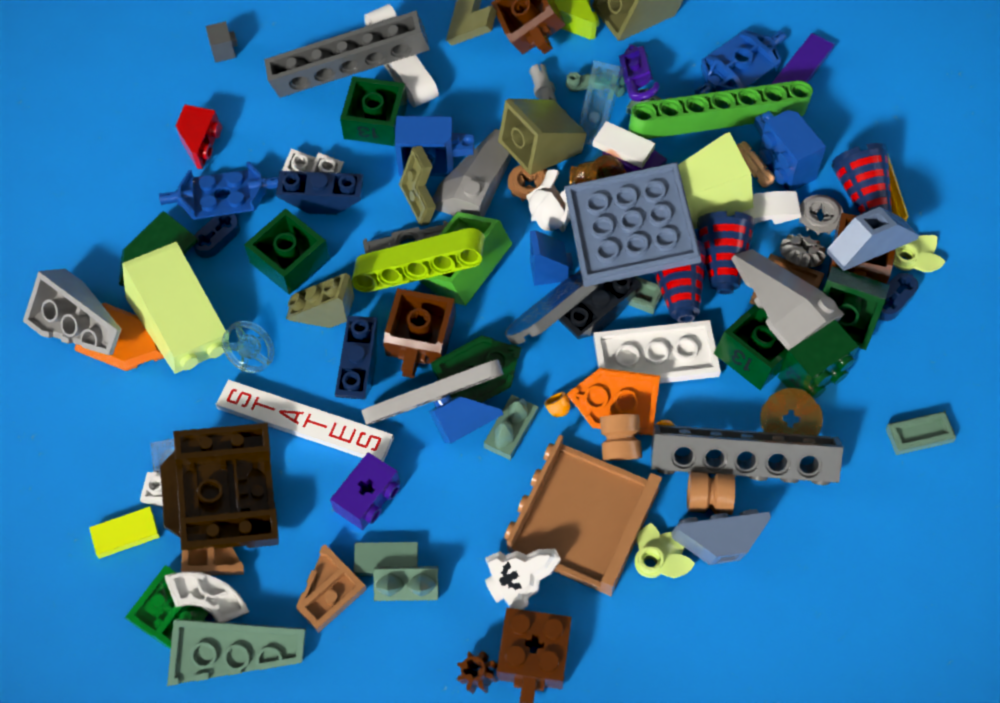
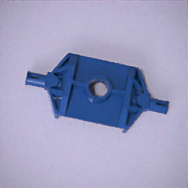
[694,30,786,95]
[159,162,279,220]

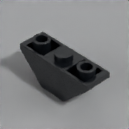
[558,277,642,339]

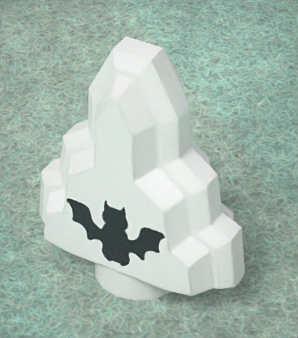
[485,549,561,610]

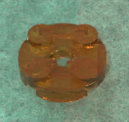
[760,388,823,436]

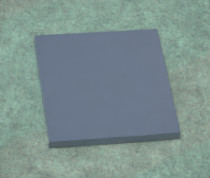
[564,162,701,287]

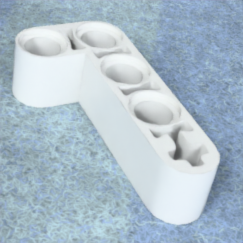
[364,4,439,108]

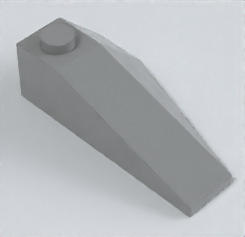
[432,129,512,217]
[731,249,844,350]
[23,269,122,355]

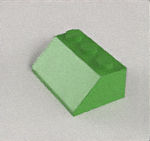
[418,212,512,306]

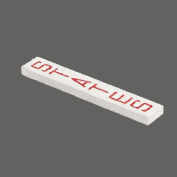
[216,380,394,462]

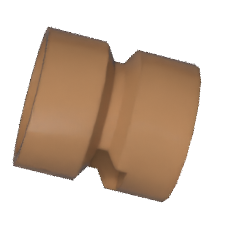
[600,414,642,461]
[687,472,735,515]

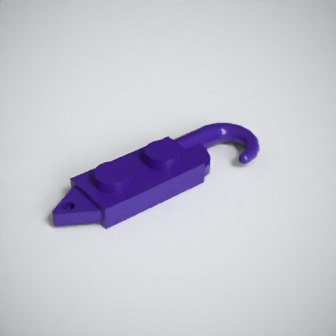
[619,44,659,102]

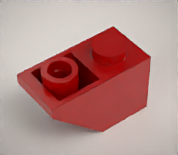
[175,104,222,169]

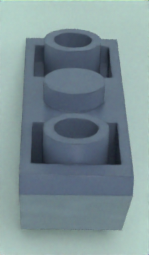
[827,207,919,271]
[671,509,771,565]

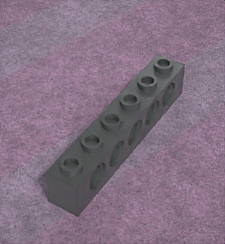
[264,11,430,98]
[651,424,844,485]

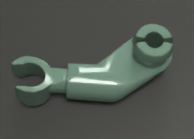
[566,72,625,97]

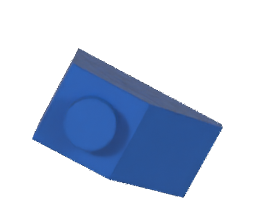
[530,230,573,286]
[429,394,504,443]

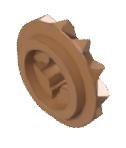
[508,165,548,202]

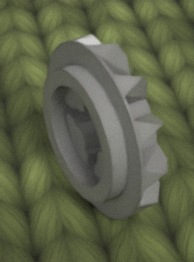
[799,195,844,236]
[780,233,826,267]

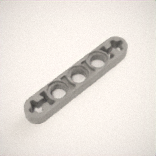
[361,360,504,425]

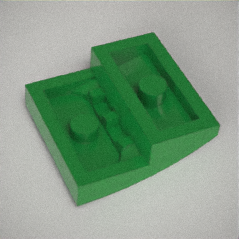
[125,565,209,650]

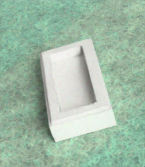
[593,121,655,169]

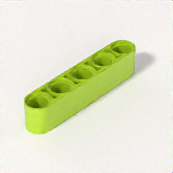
[351,228,485,292]

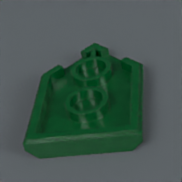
[119,211,198,286]
[430,335,522,403]

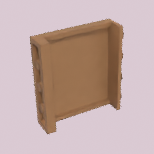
[504,435,662,597]

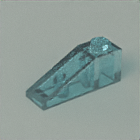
[579,61,624,145]

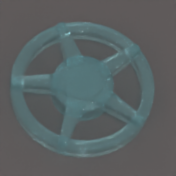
[222,321,275,373]

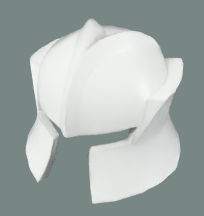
[526,169,575,232]

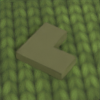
[446,0,497,46]
[399,146,436,226]

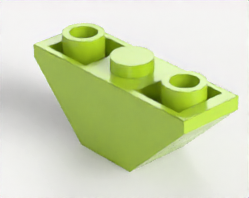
[554,0,599,40]

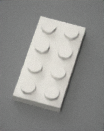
[593,320,721,384]

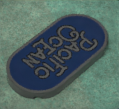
[505,271,599,345]

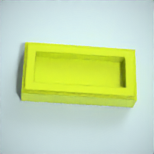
[89,506,160,559]

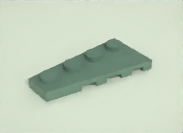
[167,619,306,686]

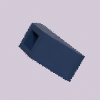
[276,171,364,215]
[335,316,378,400]

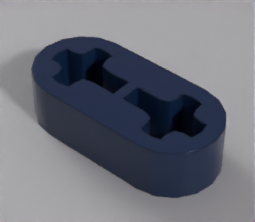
[194,214,240,258]
[878,273,918,321]

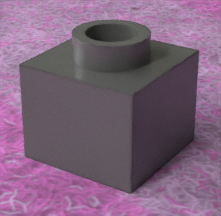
[205,21,238,63]

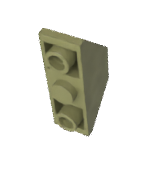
[286,273,354,328]

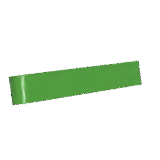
[628,81,813,139]

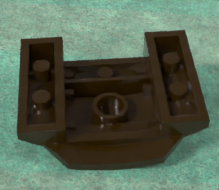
[160,423,279,551]

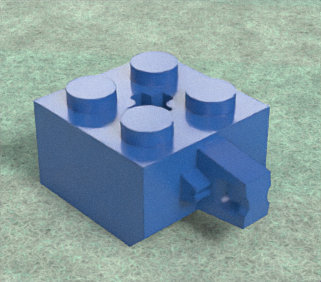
[754,110,826,191]
[395,115,474,176]

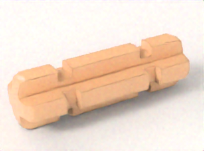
[737,141,775,188]

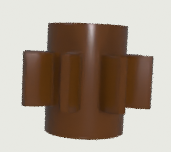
[457,651,498,694]

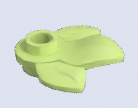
[893,235,945,272]
[634,523,695,578]

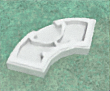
[165,571,249,622]

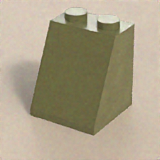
[591,0,683,41]
[498,99,587,175]

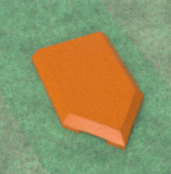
[75,303,164,371]
[567,368,660,436]

